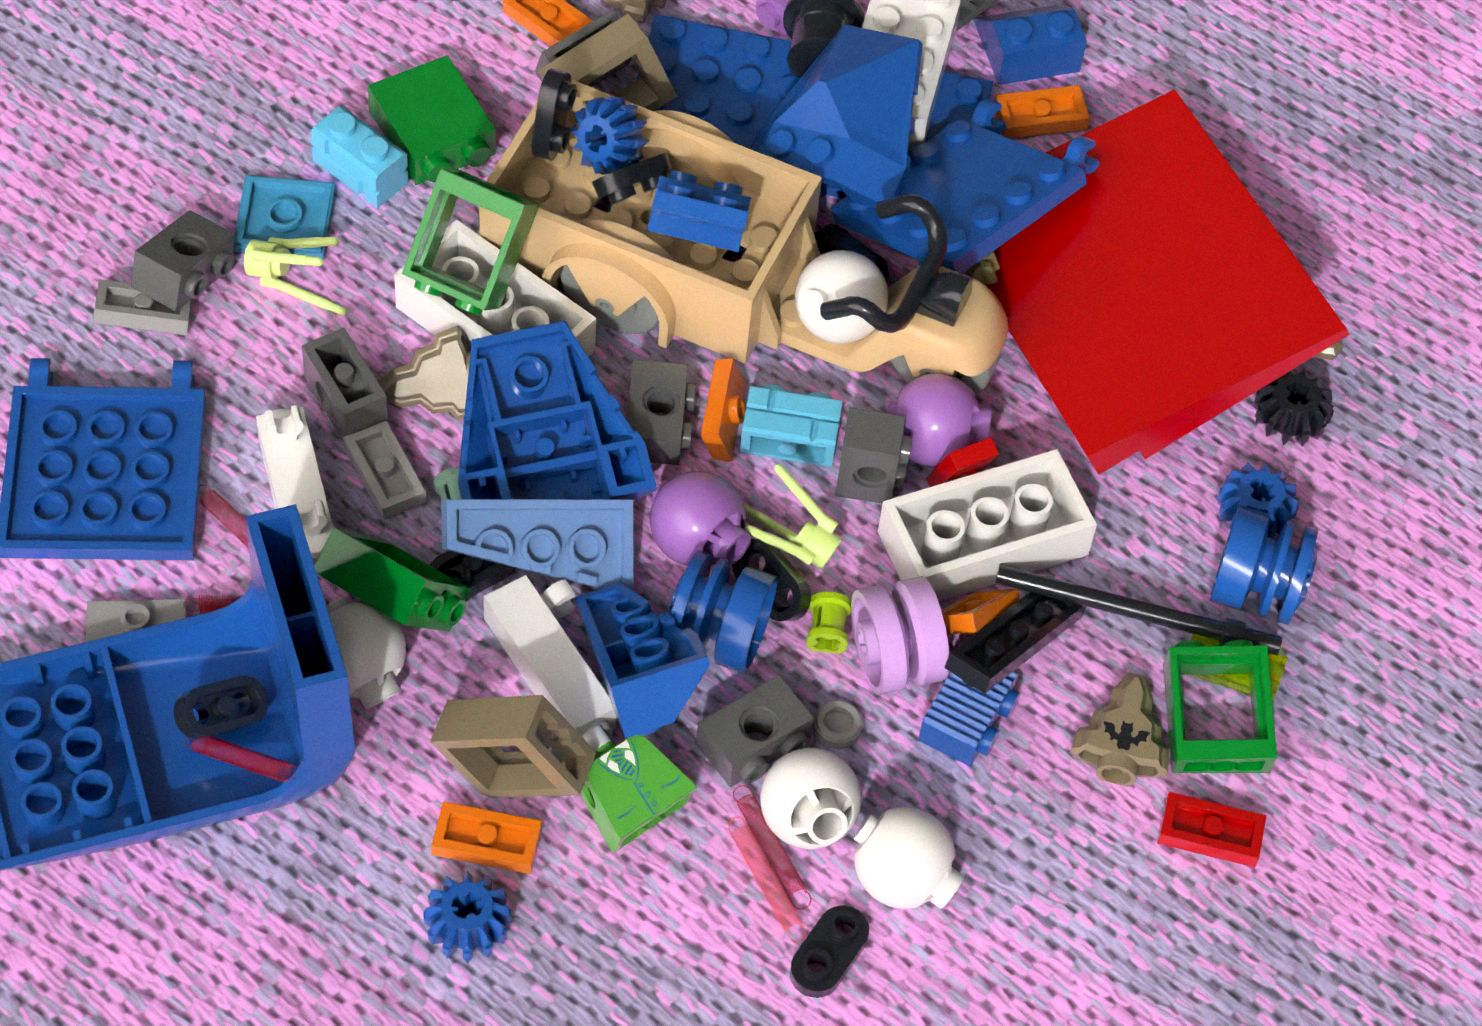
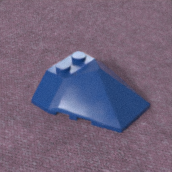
[749,24,923,208]
[458,321,657,502]

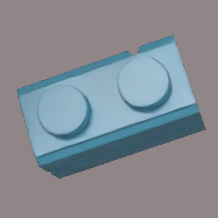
[311,106,408,208]
[740,385,843,467]

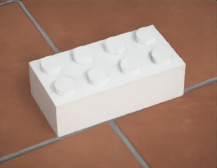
[862,0,962,151]
[394,219,596,357]
[878,449,1097,602]

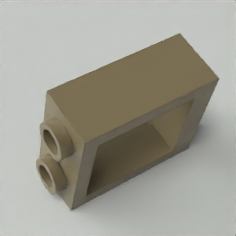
[538,13,677,111]
[430,695,596,798]

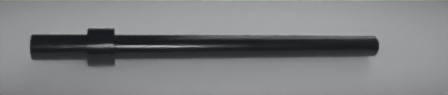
[995,564,1282,655]

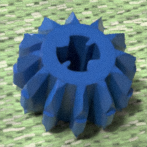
[569,96,649,175]
[1217,462,1299,538]
[423,870,512,963]

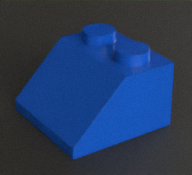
[974,5,1087,85]

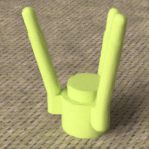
[244,237,347,315]
[743,464,843,570]

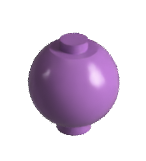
[887,374,992,467]
[650,471,751,566]

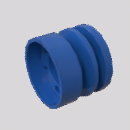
[1209,505,1318,625]
[668,550,778,674]

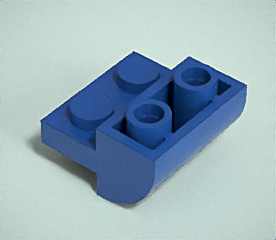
[647,170,751,252]

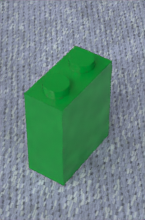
[368,55,496,185]

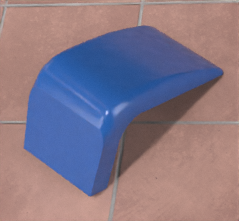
[0,504,355,871]

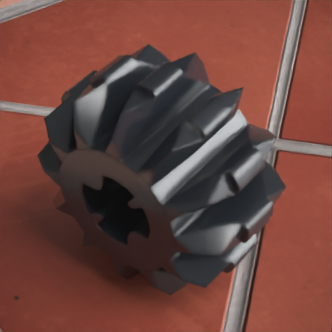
[1254,368,1334,446]

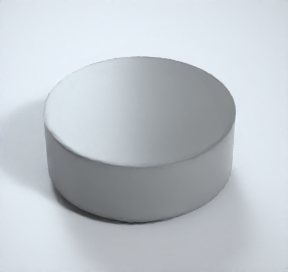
[813,700,863,749]

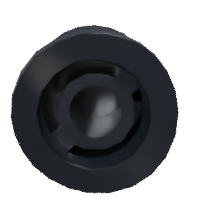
[783,0,865,78]

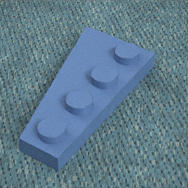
[441,499,634,591]

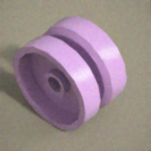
[851,576,949,695]

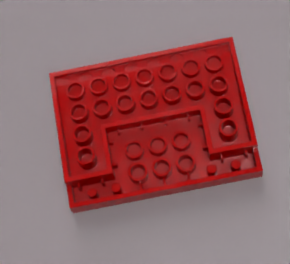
[984,89,1350,475]

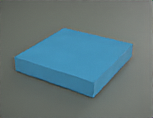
[233,175,336,261]

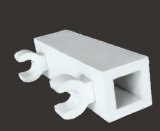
[256,405,333,576]
[484,575,616,737]

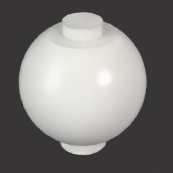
[795,250,888,344]
[326,597,406,710]
[760,748,861,849]
[853,807,964,909]

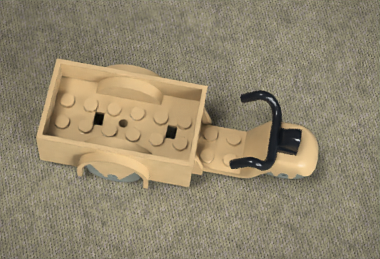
[479,80,1009,395]

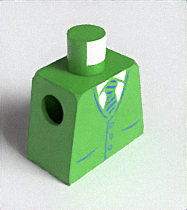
[581,725,697,853]

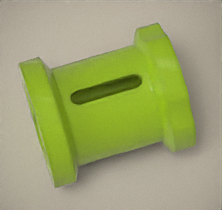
[806,591,851,654]

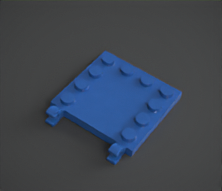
[831,99,1100,273]
[0,358,206,561]

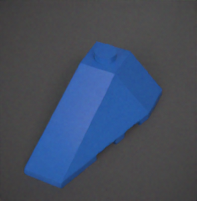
[574,583,710,738]

